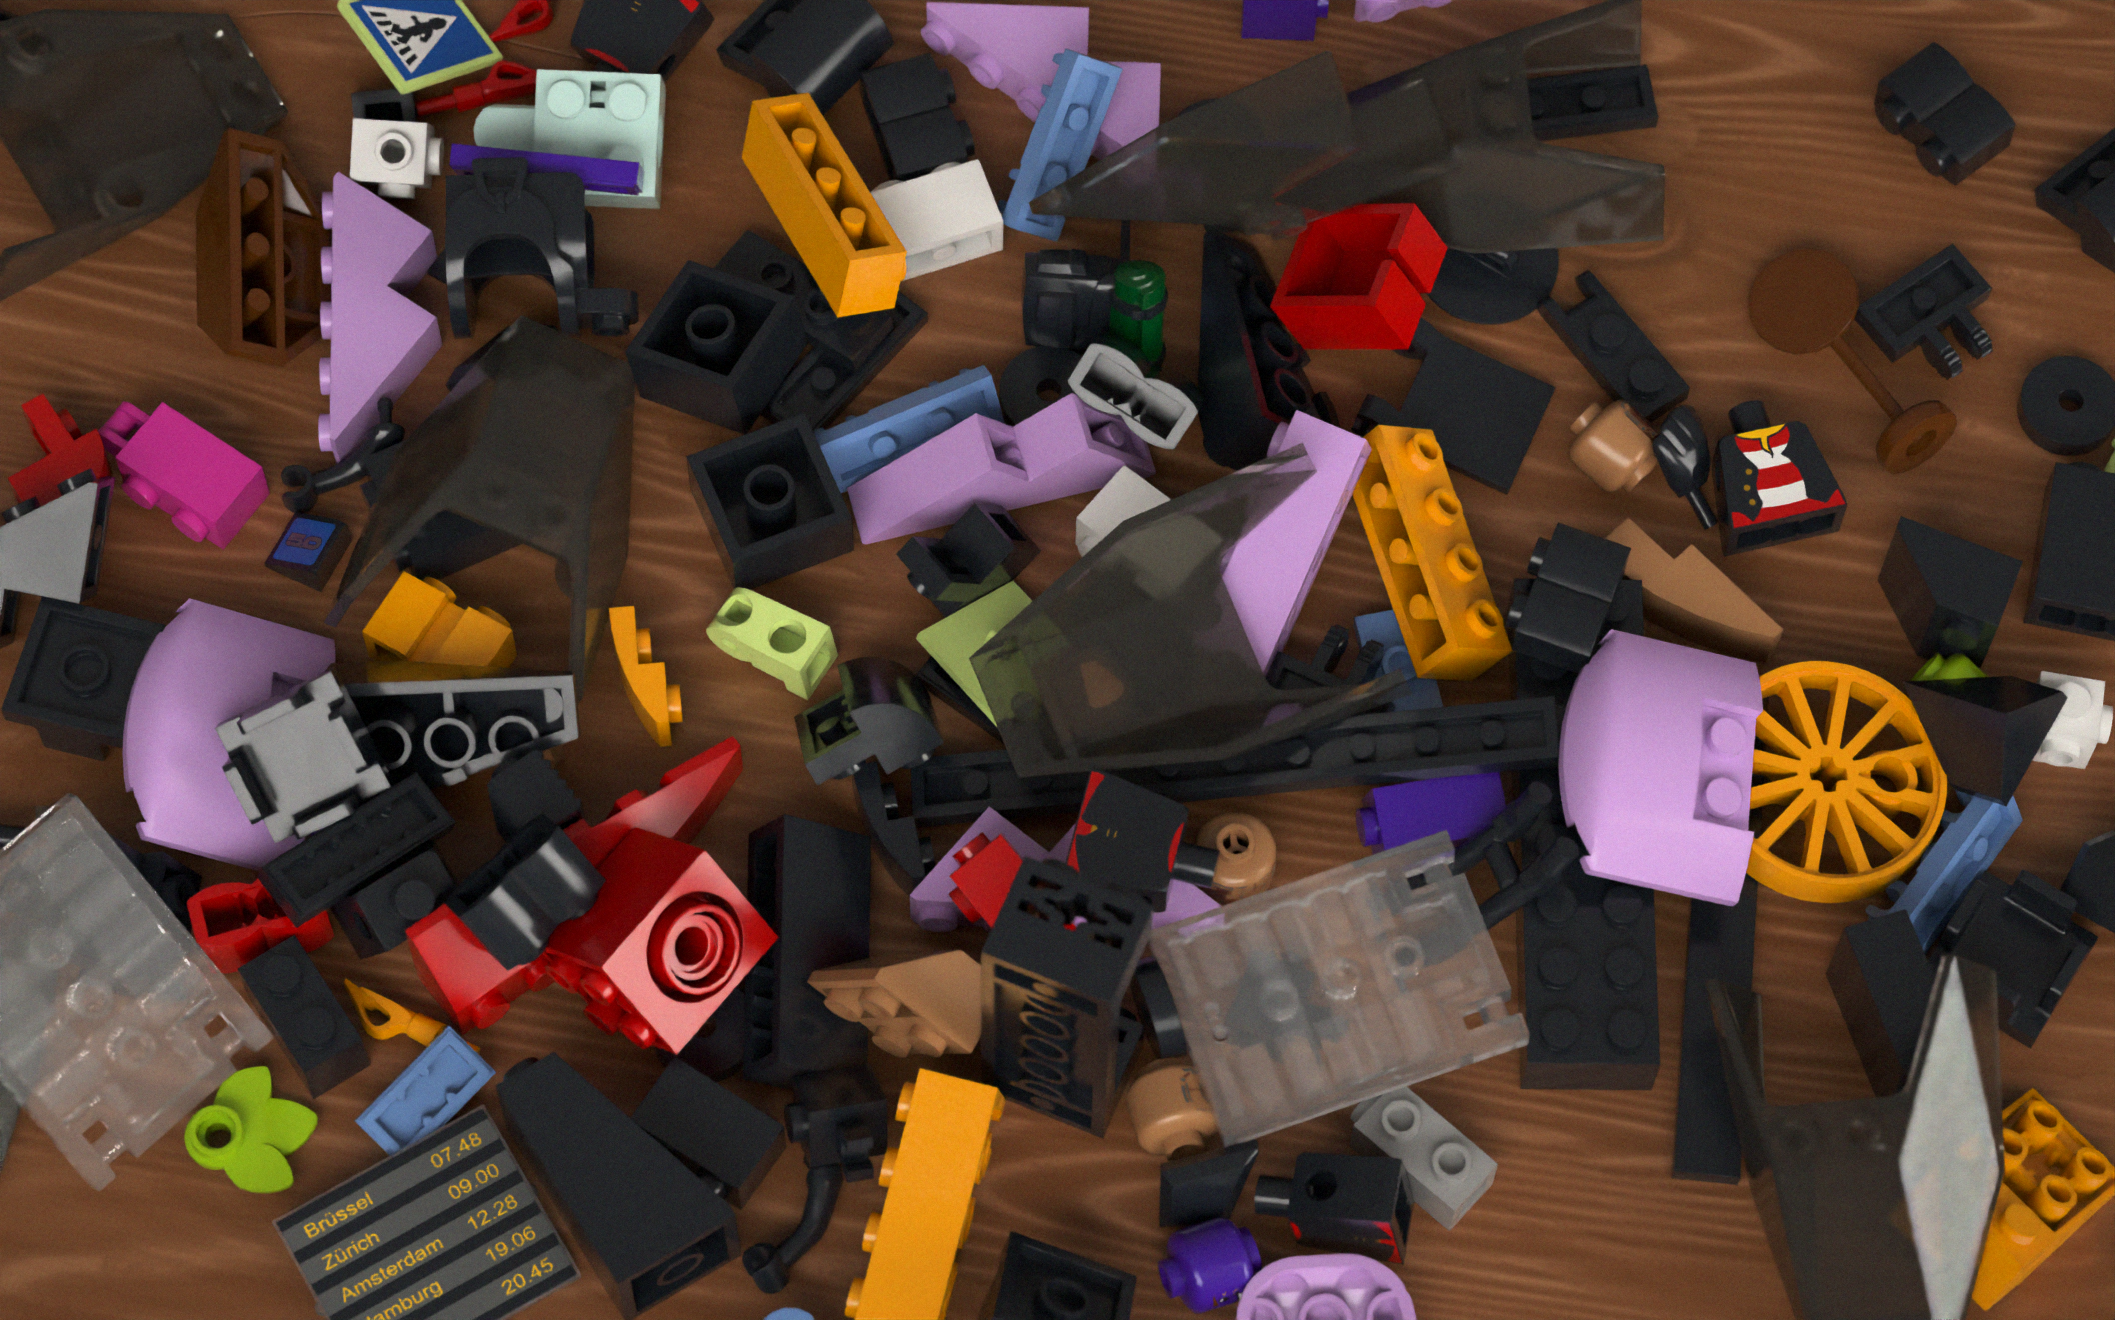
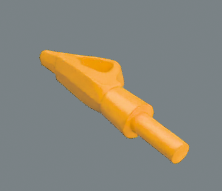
[343,978,480,1055]

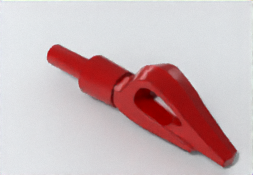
[488,0,554,44]
[415,60,537,117]

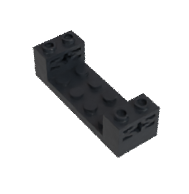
[981,856,1154,1139]

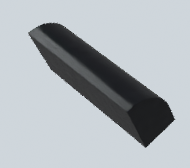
[743,814,871,1090]

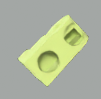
[706,587,838,700]

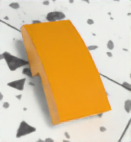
[609,606,683,747]

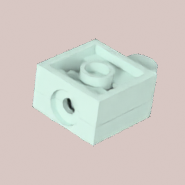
[473,69,666,209]

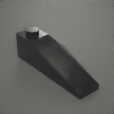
[1198,228,1341,479]
[325,660,580,808]

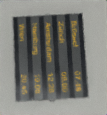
[272,1104,582,1320]

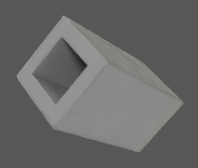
[1349,1079,1498,1231]

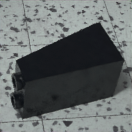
[495,1052,741,1320]

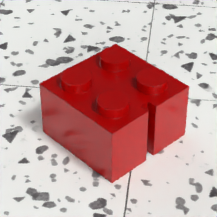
[1270,203,1448,350]

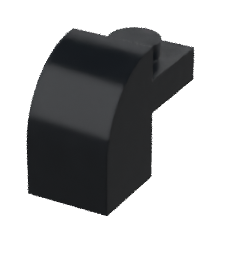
[896,503,1041,618]

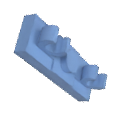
[997,48,1123,242]
[815,365,1005,493]
[1865,790,2023,954]

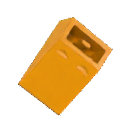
[1889,1088,2115,1311]

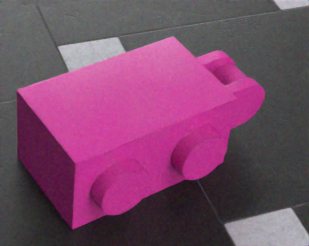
[98,401,270,550]

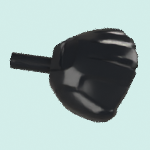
[1652,405,1718,530]

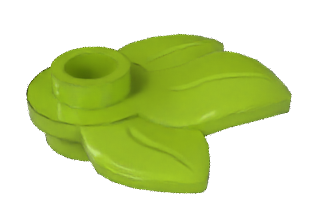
[184,1066,318,1194]

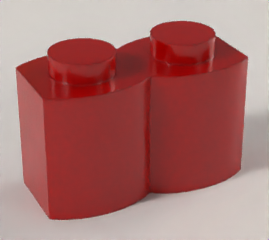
[186,878,335,973]

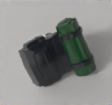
[1021,225,1168,367]

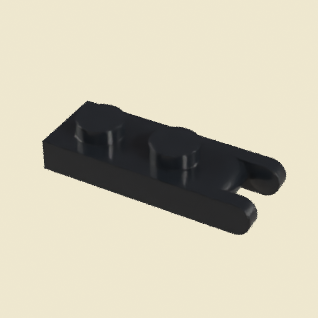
[1536,270,1690,423]

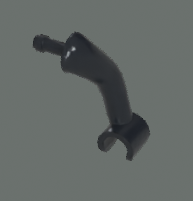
[281,397,405,513]
[742,1155,843,1294]

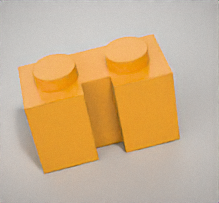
[362,571,517,668]

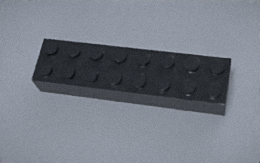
[1507,578,1660,1090]

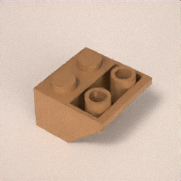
[807,949,981,1058]

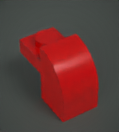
[7,393,113,506]

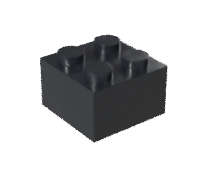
[625,260,808,435]
[686,413,854,590]

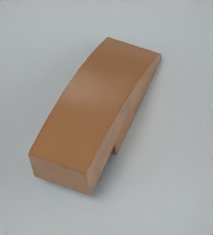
[1605,517,1783,663]

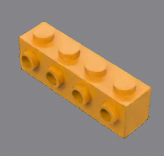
[741,93,907,318]
[1352,425,1513,681]

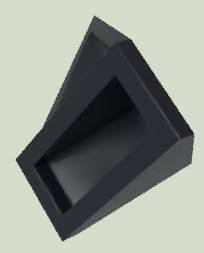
[1903,676,2068,806]

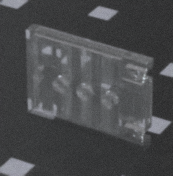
[0,793,274,1191]
[1148,830,1529,1147]

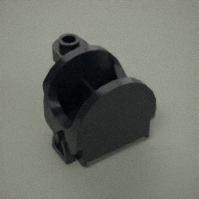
[445,157,639,339]

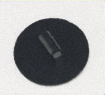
[1425,191,1559,325]

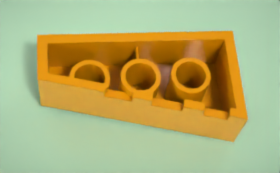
[845,1068,1006,1320]

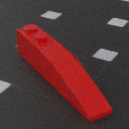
[405,736,743,1035]

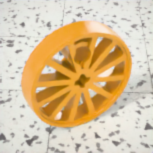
[1746,661,1947,903]

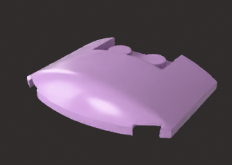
[122,598,335,871]
[1559,629,1763,907]

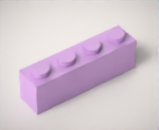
[1190,410,1372,679]

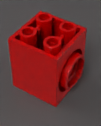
[543,827,779,1055]

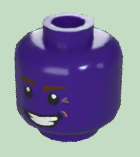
[1158,1217,1262,1314]

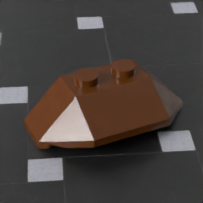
[196,128,331,367]

